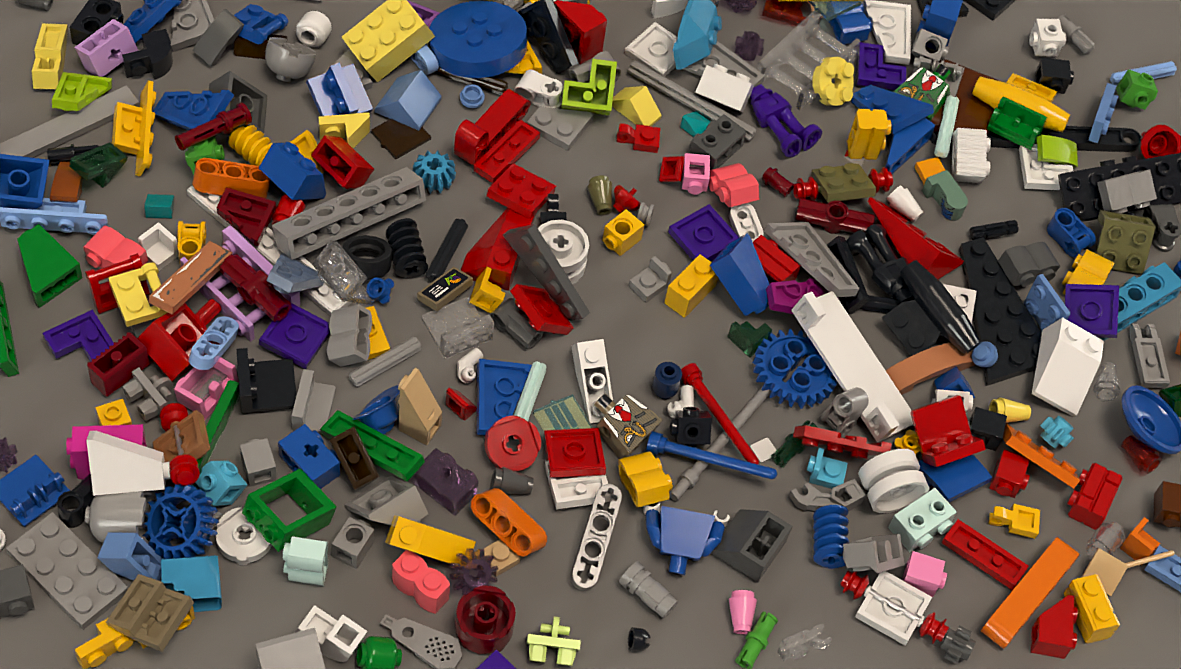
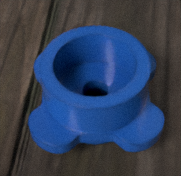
[367,278,394,304]

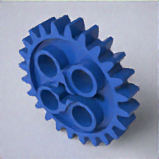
[753,329,837,409]

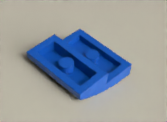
[918,454,992,503]

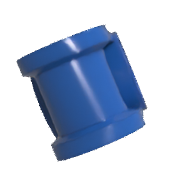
[1047,208,1096,257]

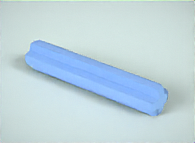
[1110,61,1177,85]

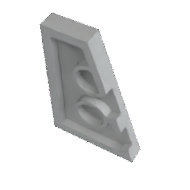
[683,41,765,87]

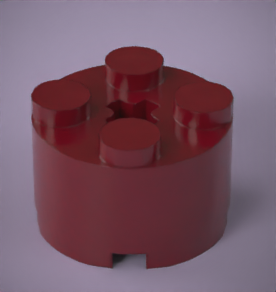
[455,585,516,654]

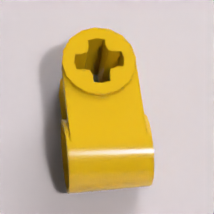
[177,221,206,266]

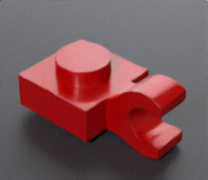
[616,124,661,153]

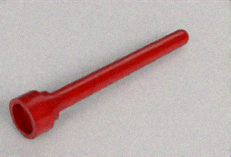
[681,363,759,464]

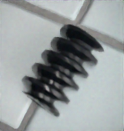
[386,218,428,278]

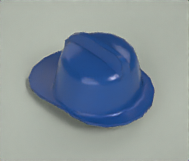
[353,385,400,434]

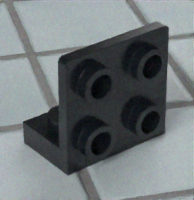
[236,348,296,413]

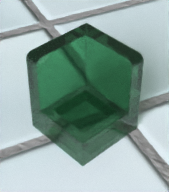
[728,321,772,358]

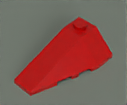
[868,197,964,279]
[461,208,537,291]

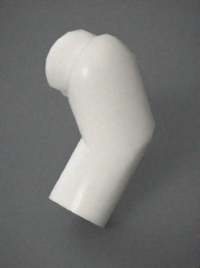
[667,385,694,419]

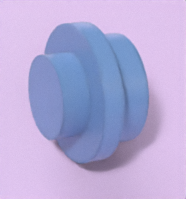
[460,85,485,108]
[972,341,998,367]

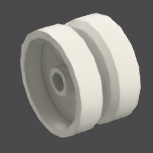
[536,220,589,284]
[858,449,929,513]

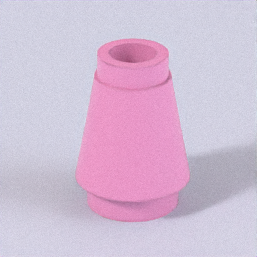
[728,590,757,634]

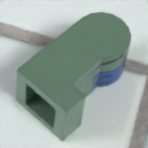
[922,170,968,221]

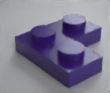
[857,42,907,90]
[42,309,114,362]

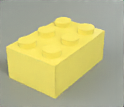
[342,0,435,83]

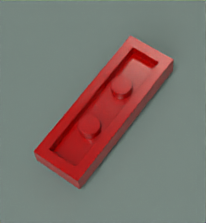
[474,120,540,184]
[942,519,1029,591]

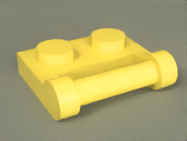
[108,262,168,327]

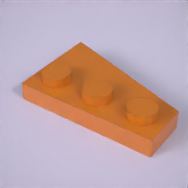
[1003,423,1080,489]

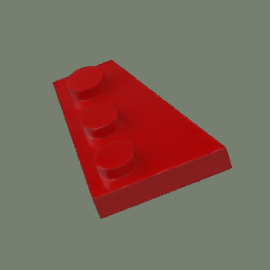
[793,425,892,459]

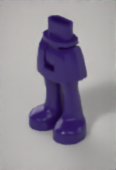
[749,84,822,157]

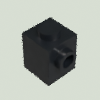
[1035,58,1074,94]

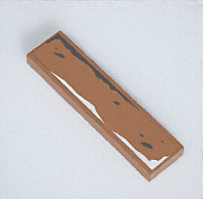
[149,241,233,314]

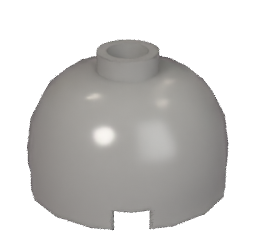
[265,37,316,82]

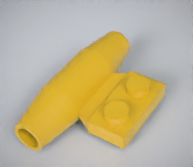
[972,73,1070,132]

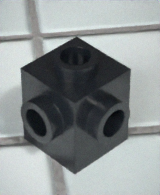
[670,407,712,448]

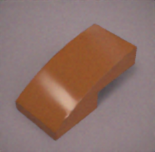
[50,162,87,202]

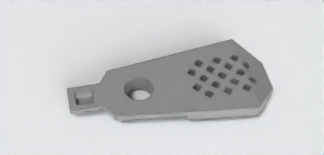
[380,614,462,669]

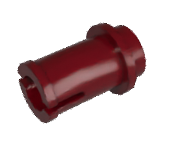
[761,167,794,197]

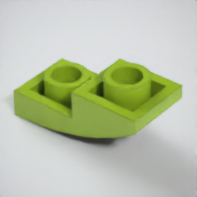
[1037,135,1078,168]

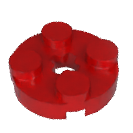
[485,415,541,471]

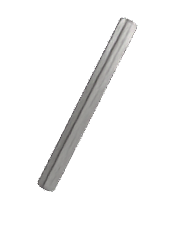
[628,61,756,141]

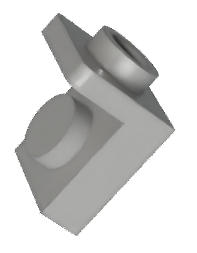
[629,256,672,302]

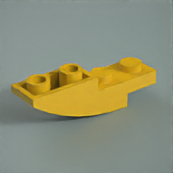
[74,606,195,669]

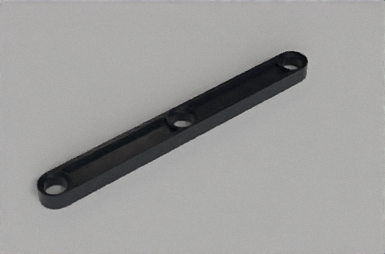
[930,126,1141,152]

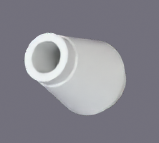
[887,185,924,222]

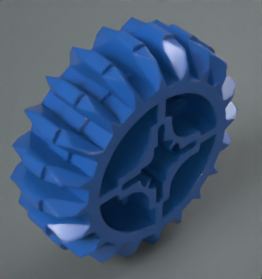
[142,484,220,559]

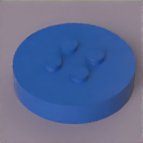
[429,1,527,78]

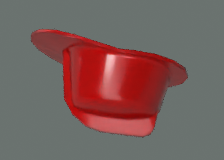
[1140,125,1181,159]

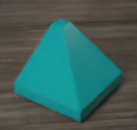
[680,111,710,137]

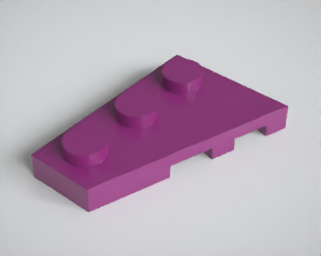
[766,278,840,314]

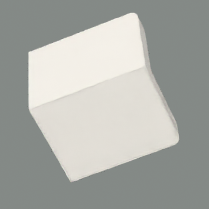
[138,222,179,271]

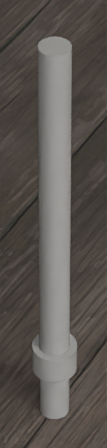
[669,386,771,501]

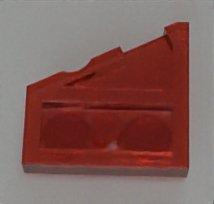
[762,0,808,29]

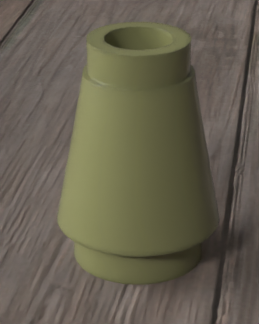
[587,175,612,215]

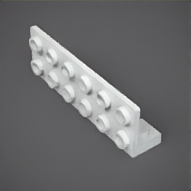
[791,291,913,443]

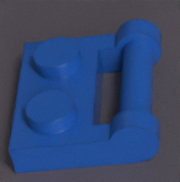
[234,4,288,44]

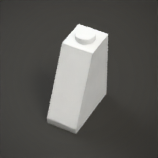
[86,431,171,496]

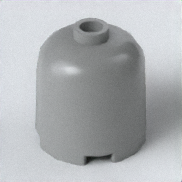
[85,490,157,544]

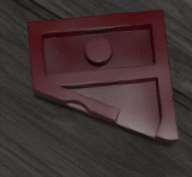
[217,187,276,246]

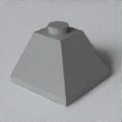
[345,476,428,525]

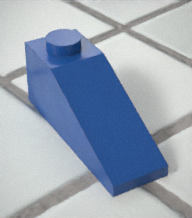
[885,118,935,174]

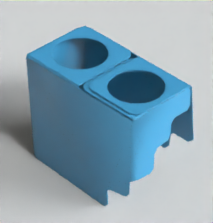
[161,555,222,612]

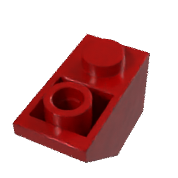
[1031,595,1078,659]

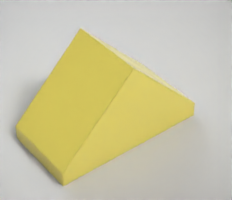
[612,86,662,126]

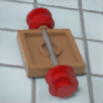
[153,403,210,486]

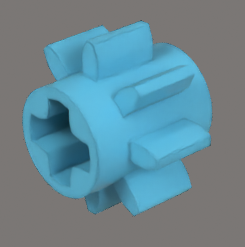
[1040,415,1074,448]

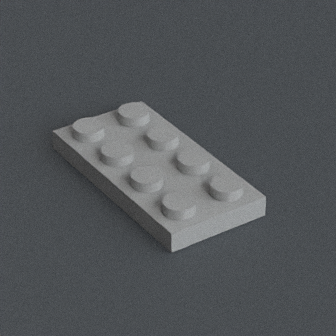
[6,512,128,630]

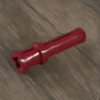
[175,102,252,151]

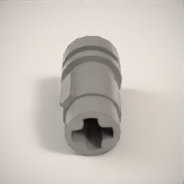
[619,561,678,619]

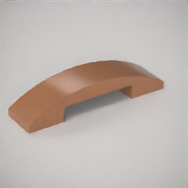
[885,342,976,395]

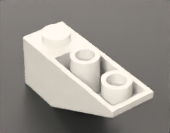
[571,339,613,424]

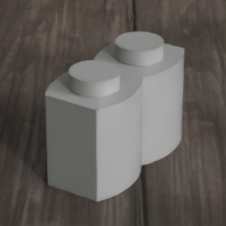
[1097,170,1157,213]
[327,304,372,367]

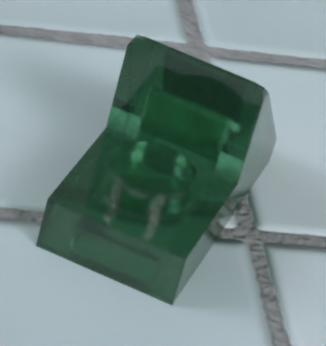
[69,142,128,188]

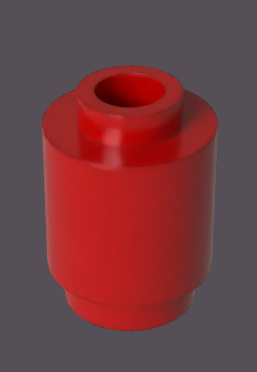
[272,195,305,225]

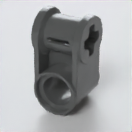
[1143,204,1181,252]

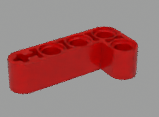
[454,89,531,166]

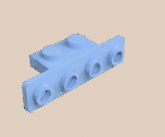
[0,198,109,235]

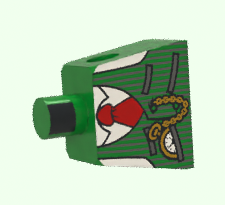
[894,64,951,121]

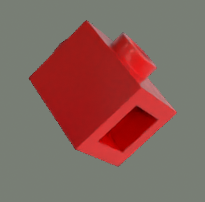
[989,450,1030,498]

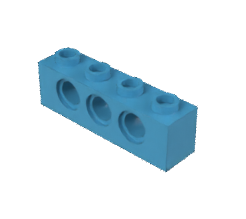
[1100,262,1181,341]

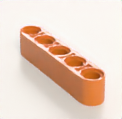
[981,537,1080,649]

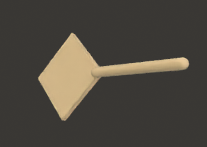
[1082,548,1175,596]

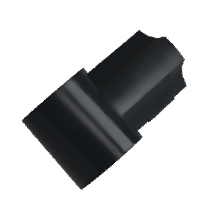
[57,474,96,528]

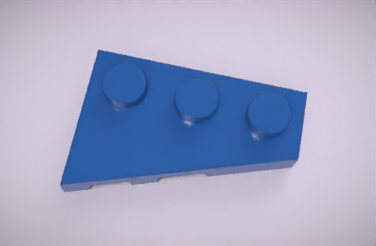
[851,85,934,134]
[477,359,532,436]

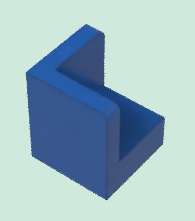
[934,366,975,399]

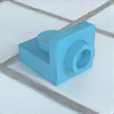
[807,448,848,489]

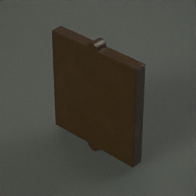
[371,119,431,160]

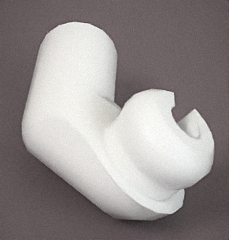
[457,347,484,383]

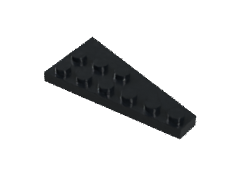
[959,237,1042,386]

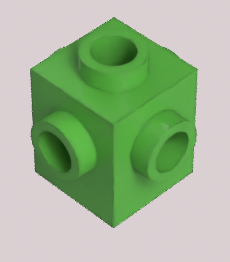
[1116,69,1158,110]
[185,136,225,175]

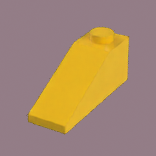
[385,515,476,569]

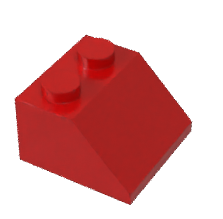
[554,0,607,65]
[137,303,220,381]

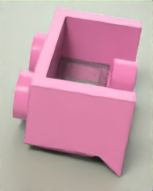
[174,354,239,420]

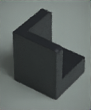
[969,407,1007,451]

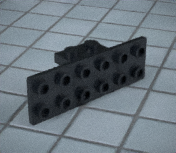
[1058,153,1181,220]

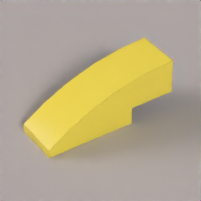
[32,23,68,89]

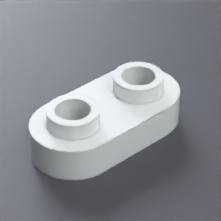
[729,203,764,242]

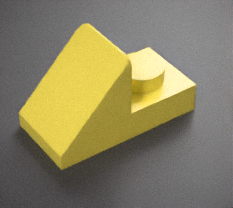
[318,112,370,149]

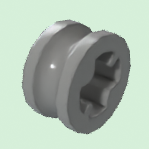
[637,202,654,227]

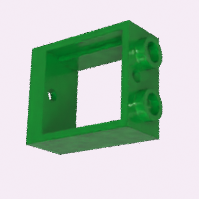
[242,468,337,552]

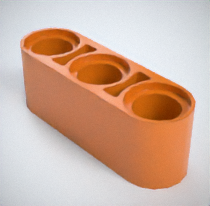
[192,158,271,198]
[471,488,547,556]

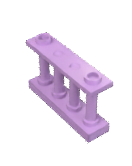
[180,225,300,342]

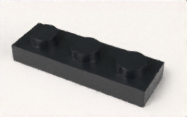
[827,235,870,314]

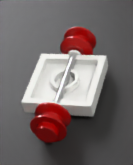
[840,570,949,646]

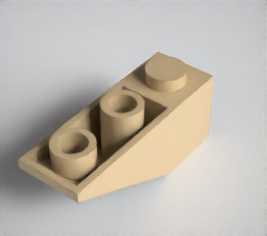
[398,368,442,445]

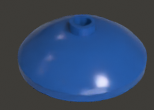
[1122,386,1181,454]

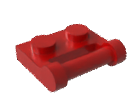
[85,253,150,314]

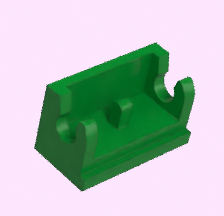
[987,97,1047,150]

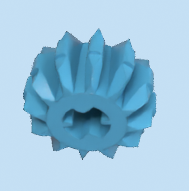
[413,150,456,194]

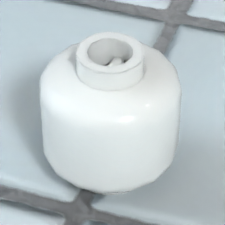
[296,11,332,48]

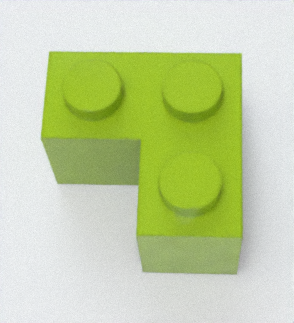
[561,59,617,115]

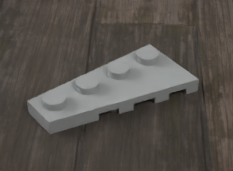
[764,222,859,297]

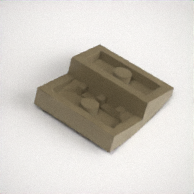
[106,574,194,652]

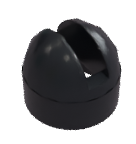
[628,627,650,651]

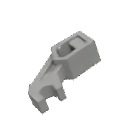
[789,479,866,511]

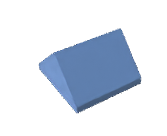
[374,70,442,130]

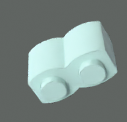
[283,536,328,586]

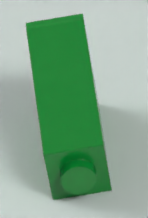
[17,224,83,308]

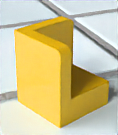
[469,267,506,313]

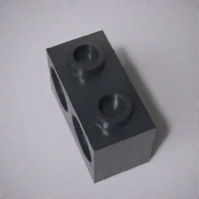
[69,0,124,45]

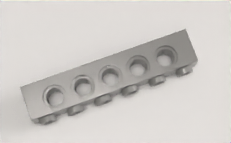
[272,167,426,260]

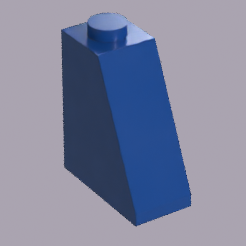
[710,233,769,316]

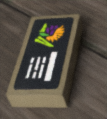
[417,266,473,312]

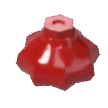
[613,185,641,213]

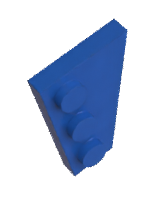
[123,0,182,43]
[153,90,234,130]

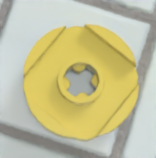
[812,57,854,106]

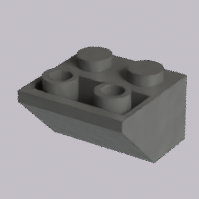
[711,509,792,582]

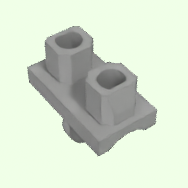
[122,368,173,421]

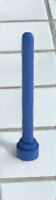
[646,431,777,479]

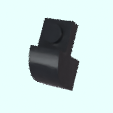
[122,29,173,80]

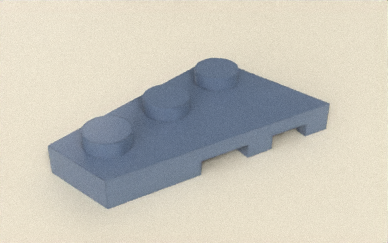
[267,253,327,294]

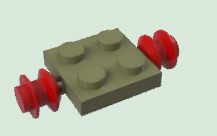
[793,163,893,202]

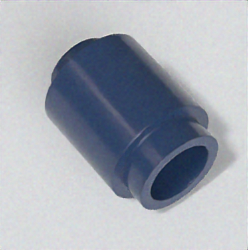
[652,362,682,399]

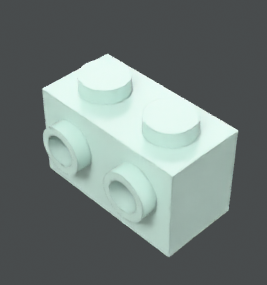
[888,488,957,552]

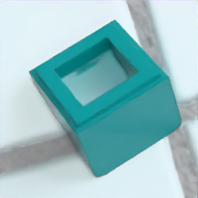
[144,194,174,218]

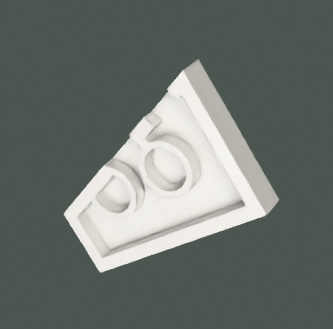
[863,0,911,65]

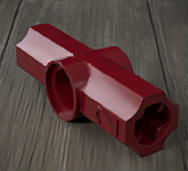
[795,198,875,234]
[220,254,292,322]

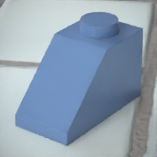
[97,532,163,581]

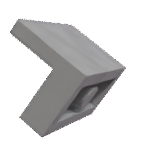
[291,369,336,435]

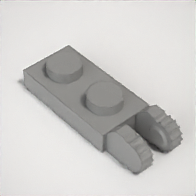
[1129,324,1170,388]

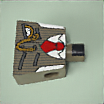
[594,394,663,459]

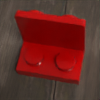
[910,395,986,467]

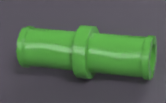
[735,612,778,669]

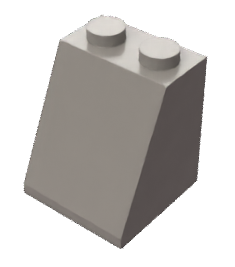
[255,628,325,669]

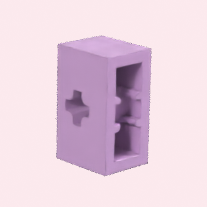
[74,19,138,77]

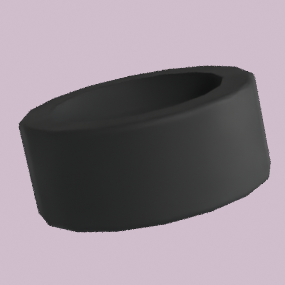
[341,235,392,280]

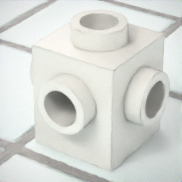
[1029,19,1066,57]

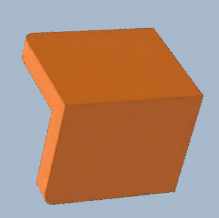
[1120,517,1161,566]

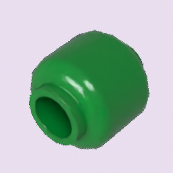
[356,636,402,669]

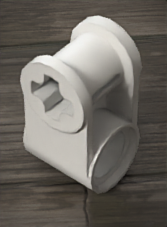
[514,70,563,109]

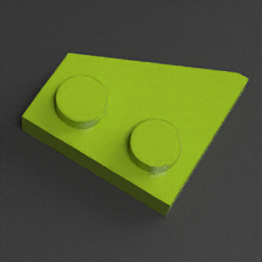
[52,72,112,111]

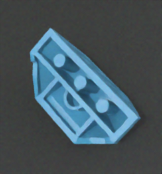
[673,0,722,70]

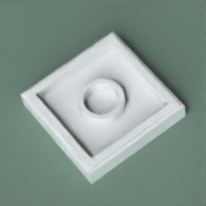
[624,22,678,77]

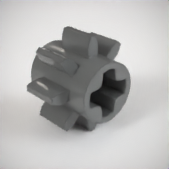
[940,625,976,664]

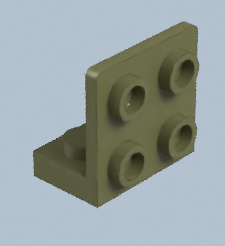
[1096,210,1155,274]

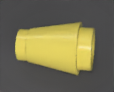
[989,397,1031,423]

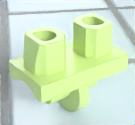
[526,616,581,666]

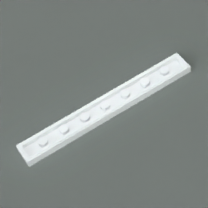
[187,185,352,316]

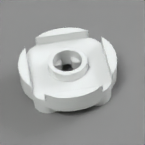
[216,507,272,566]

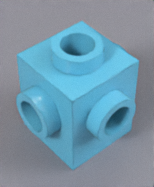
[196,460,248,506]

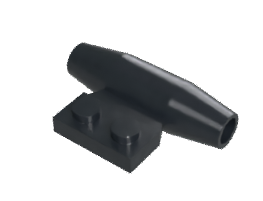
[882,260,981,356]

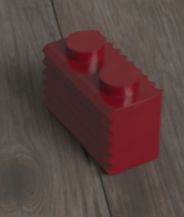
[87,332,150,397]

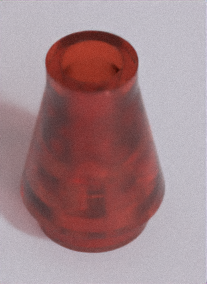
[1121,435,1162,474]

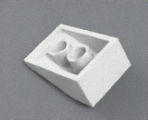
[1032,317,1104,417]

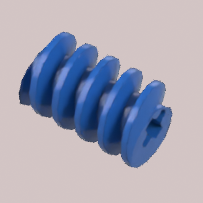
[813,505,849,569]

